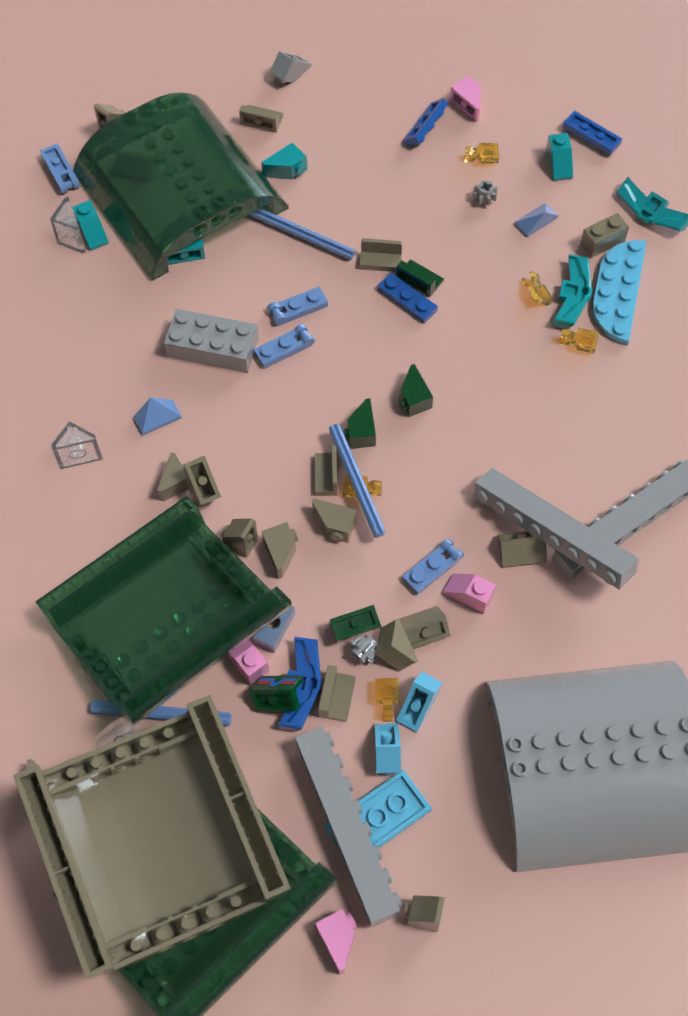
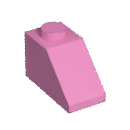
[450,75,481,122]
[443,573,496,614]
[223,636,269,686]
[315,908,357,974]

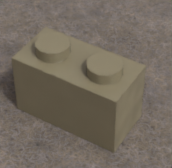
[580,213,629,258]

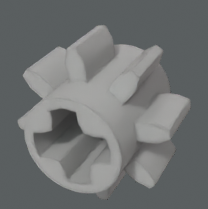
[473,180,498,206]
[350,635,378,664]

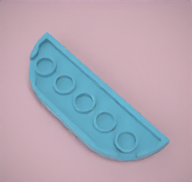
[592,240,647,346]

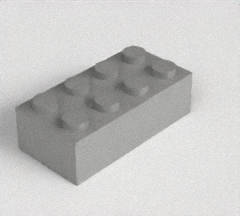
[164,309,259,373]

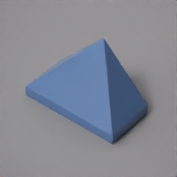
[514,203,558,237]
[134,397,182,435]

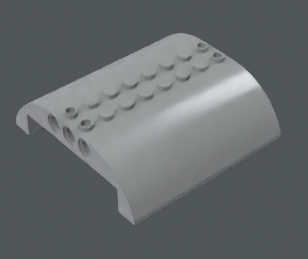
[485,661,688,872]

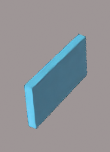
[323,770,432,849]

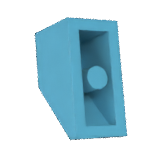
[396,672,443,732]
[374,723,401,775]

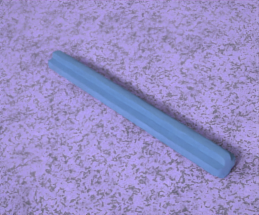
[247,205,355,260]
[329,424,385,538]
[90,700,232,726]

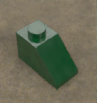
[398,364,433,417]
[344,398,376,449]

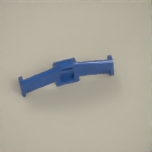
[278,636,322,731]

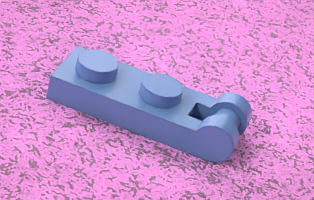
[39,143,80,194]
[267,286,328,325]
[254,324,315,369]
[402,538,465,595]

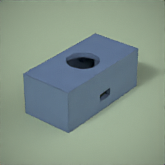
[253,598,295,653]

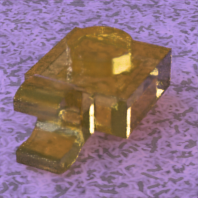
[464,143,499,164]
[522,271,554,306]
[559,327,599,354]
[342,474,382,499]
[375,678,399,722]

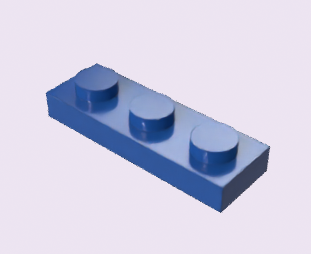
[403,98,448,147]
[563,110,623,156]
[377,273,438,324]

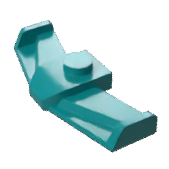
[616,177,688,231]
[553,254,593,329]

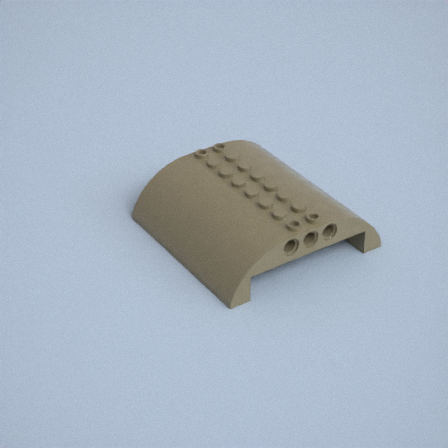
[13,695,291,980]

